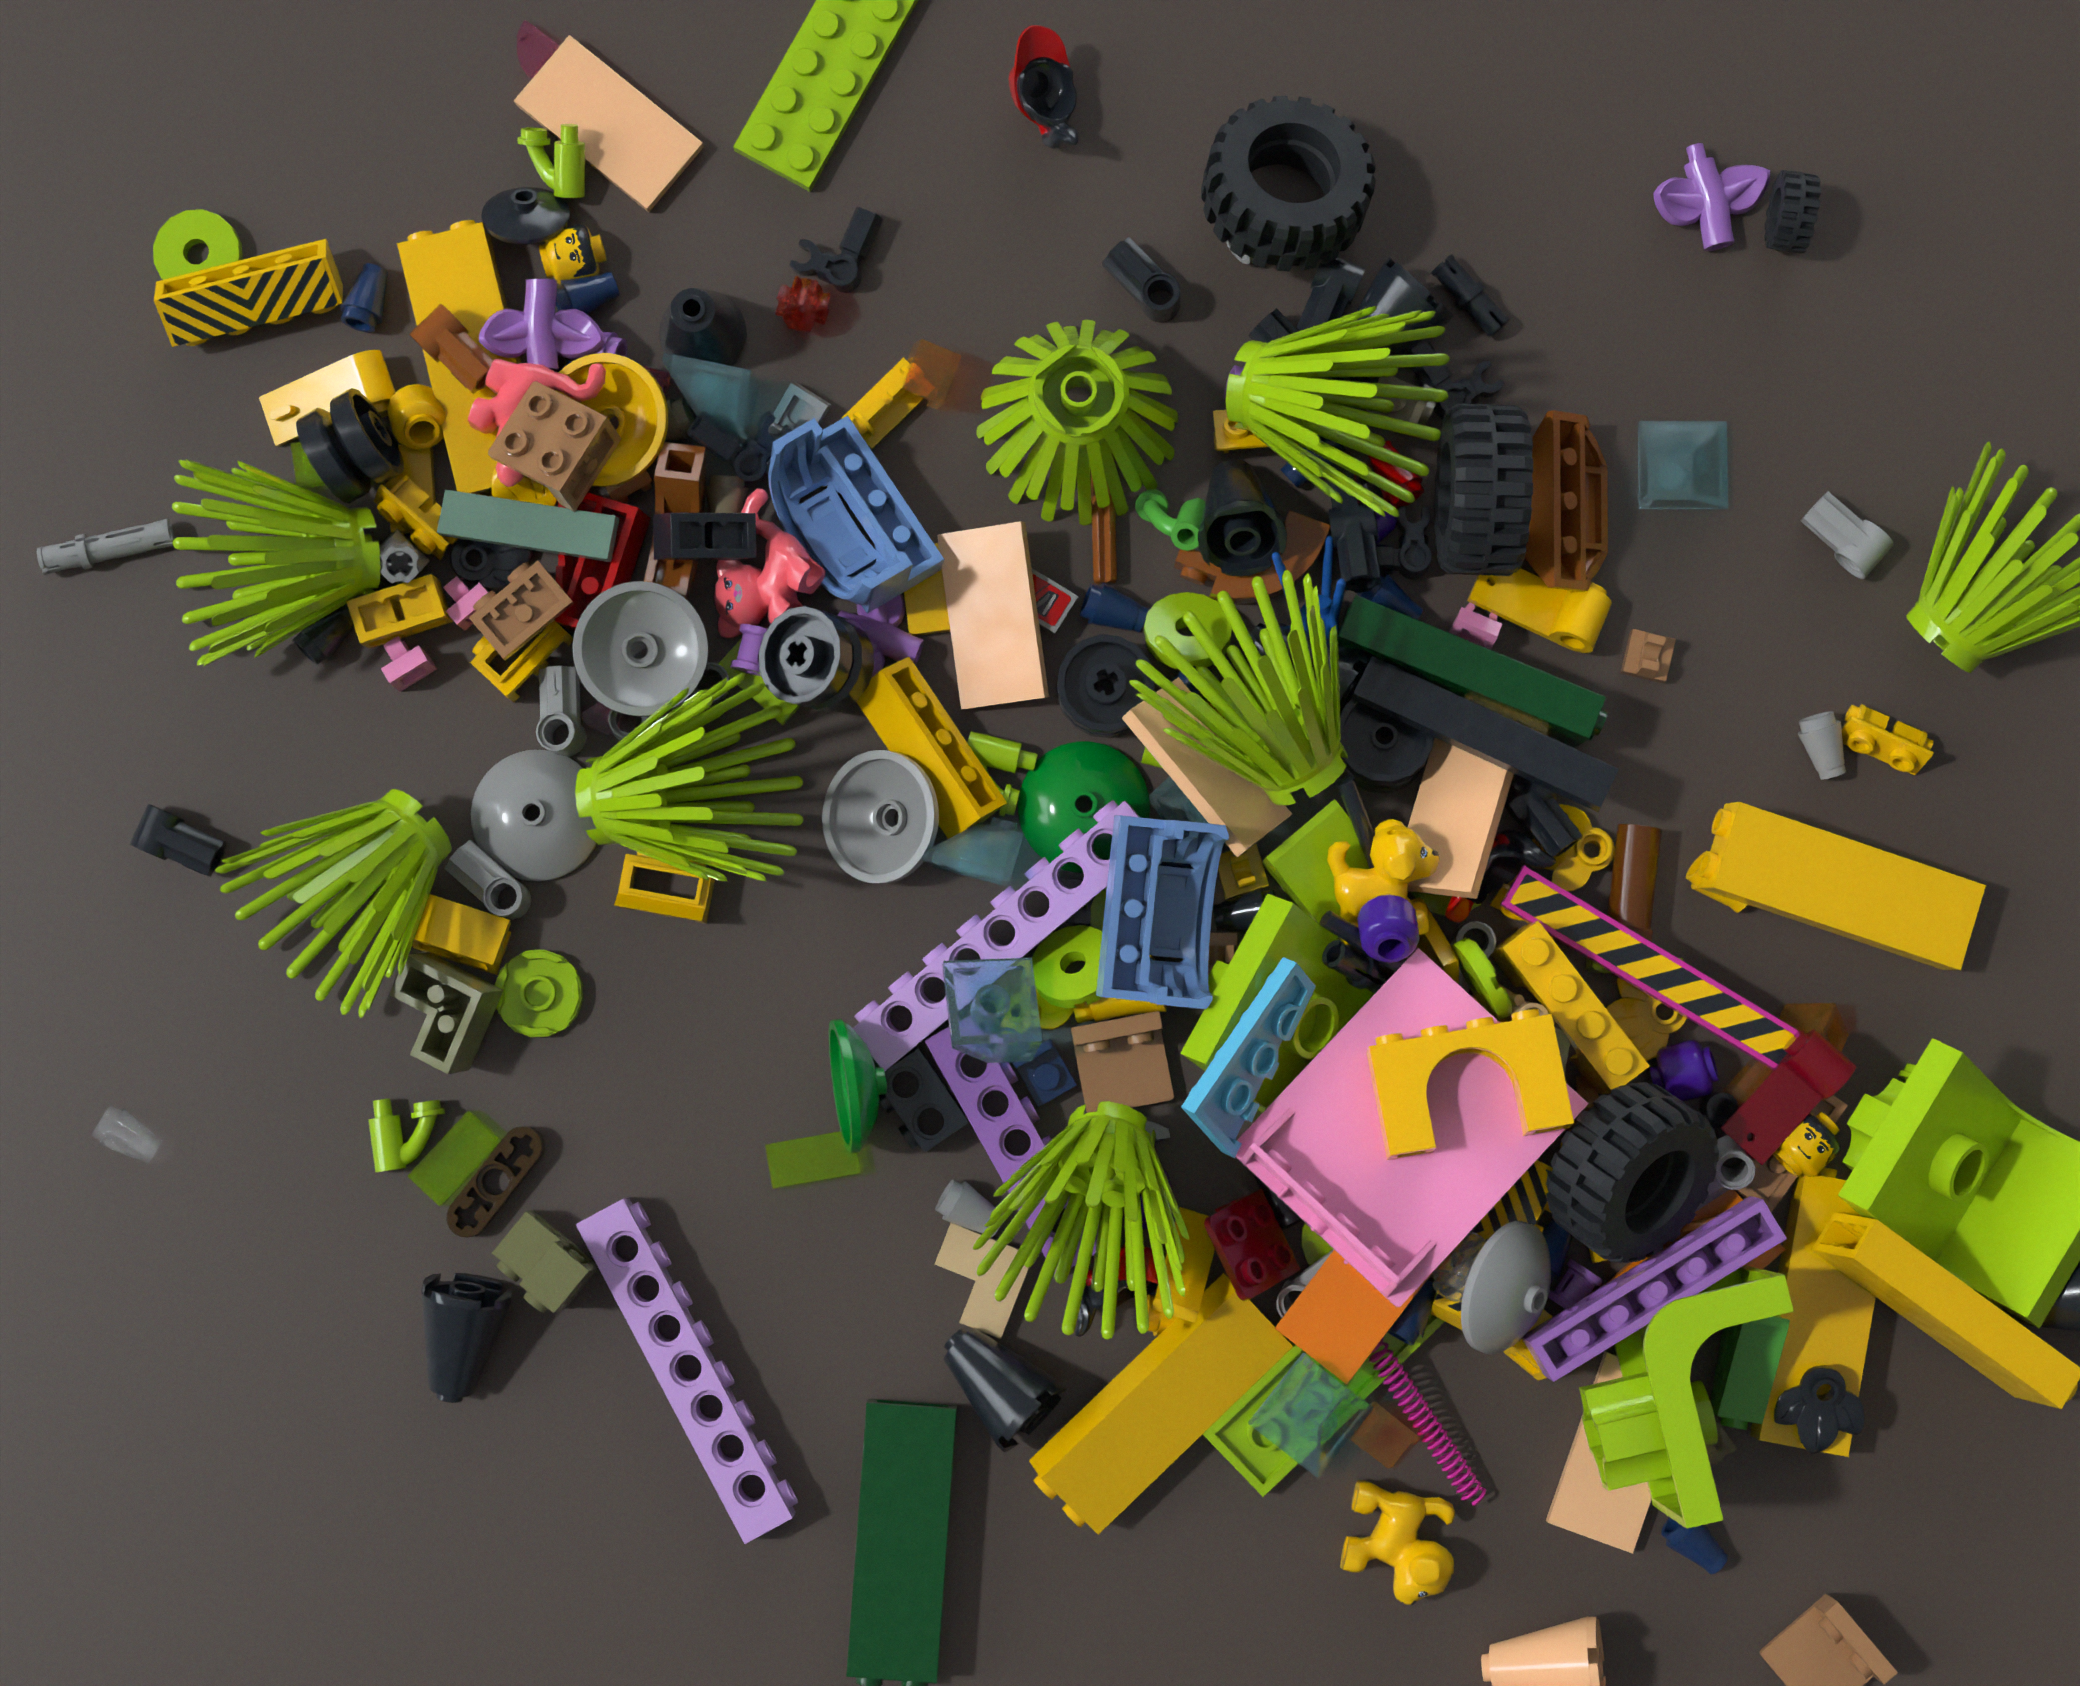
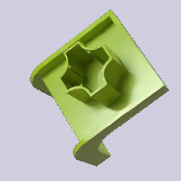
[1180,894,1375,1113]
[1838,1038,2080,1328]
[1579,1265,1794,1529]

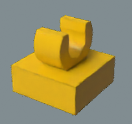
[1218,844,1269,899]

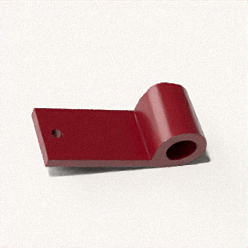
[1720,1029,1856,1165]

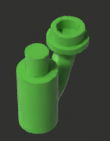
[1135,489,1205,551]

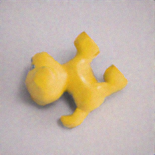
[1327,819,1440,945]
[1340,1480,1455,1605]

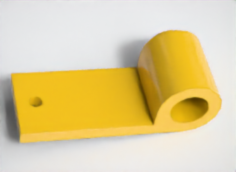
[259,350,396,447]
[1467,568,1612,653]

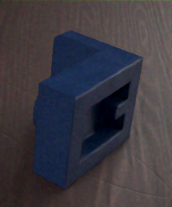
[1012,1036,1077,1107]

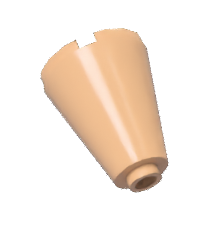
[1481,1616,1606,1686]

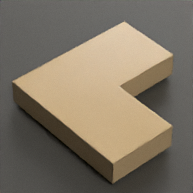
[935,1223,1029,1339]

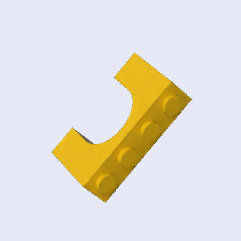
[1491,920,1650,1094]
[1366,1009,1574,1160]

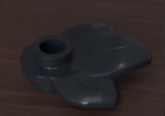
[450,539,536,594]
[1774,1365,1865,1454]

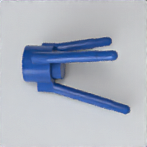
[1272,536,1346,639]

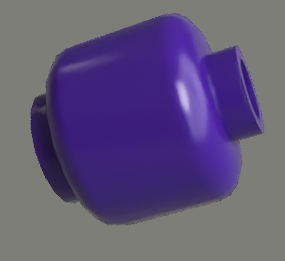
[1357,894,1420,963]
[1649,1039,1719,1102]

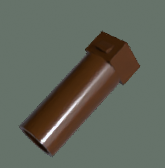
[1607,824,1662,942]

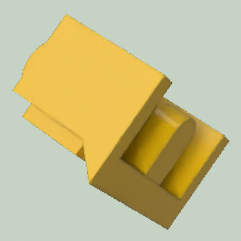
[470,620,573,703]
[614,852,715,924]

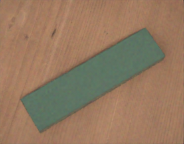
[437,489,619,562]

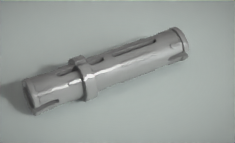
[37,518,175,575]

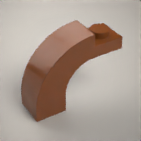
[644,442,706,601]
[1174,510,1330,605]

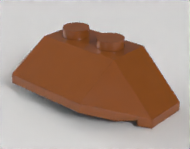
[1525,410,1608,591]

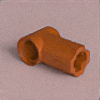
[409,303,494,394]

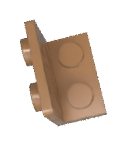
[488,381,622,512]
[469,561,574,661]
[1071,1011,1174,1113]
[1760,1594,1898,1686]

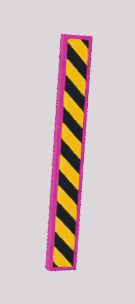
[1500,866,1798,1070]

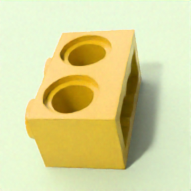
[346,574,453,649]

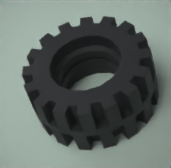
[1764,170,1821,253]

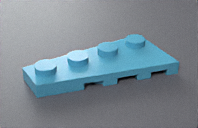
[1181,957,1316,1158]

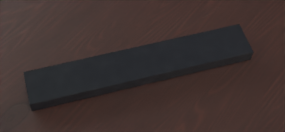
[1352,656,1619,812]

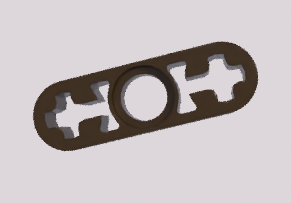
[446,1126,545,1238]

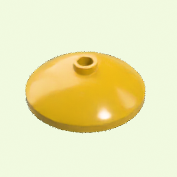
[555,353,668,487]

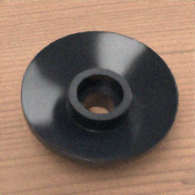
[481,187,570,244]

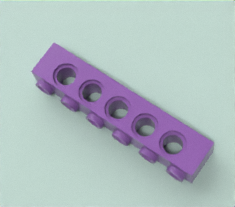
[924,1015,1099,1274]
[1522,1196,1787,1382]

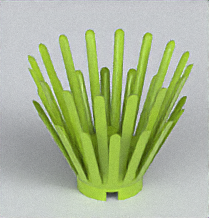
[1226,306,1450,517]
[977,320,1179,525]
[1906,441,2080,673]
[172,459,381,666]
[1129,570,1348,805]
[575,673,804,881]
[215,789,452,1018]
[973,1101,1189,1340]

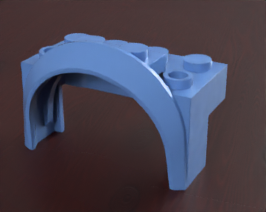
[768,416,944,614]
[1096,815,1229,1009]

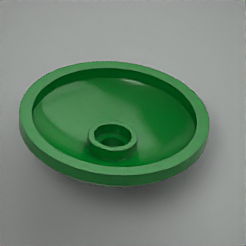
[1018,741,1150,873]
[828,1019,887,1154]

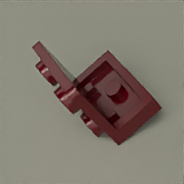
[1204,1188,1301,1301]

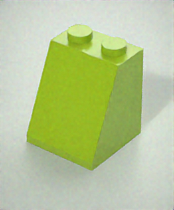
[1262,799,1369,938]

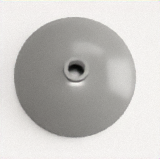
[572,581,708,716]
[471,750,597,882]
[822,750,939,884]
[1461,1221,1551,1355]

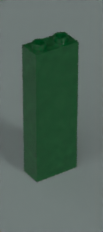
[1337,595,1608,748]
[846,1399,958,1686]

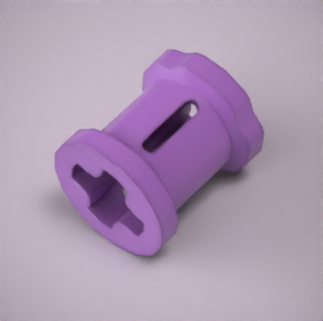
[730,624,767,677]
[1548,1259,1604,1309]

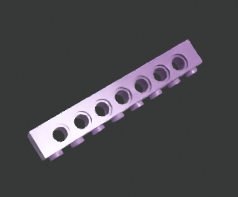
[853,800,1140,1072]
[576,1197,798,1544]

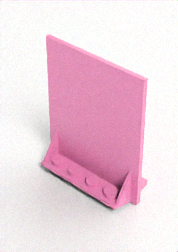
[1236,948,1589,1307]

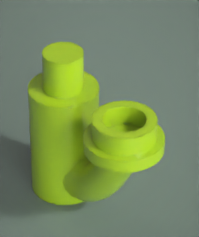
[517,124,585,198]
[967,731,1038,817]
[368,1098,445,1173]

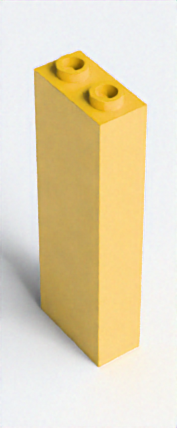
[397,220,521,497]
[1699,802,1986,970]
[1750,1167,1876,1457]
[1811,1212,2080,1409]
[1029,1273,1293,1535]

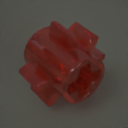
[775,276,831,333]

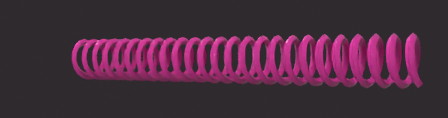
[1368,1337,1486,1506]

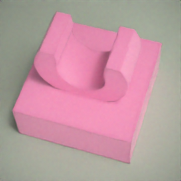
[443,576,488,631]
[1449,603,1502,650]
[381,636,437,692]

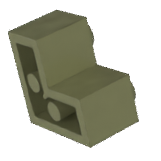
[390,952,504,1074]
[492,1210,599,1313]

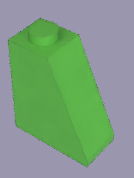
[1710,1316,1790,1430]

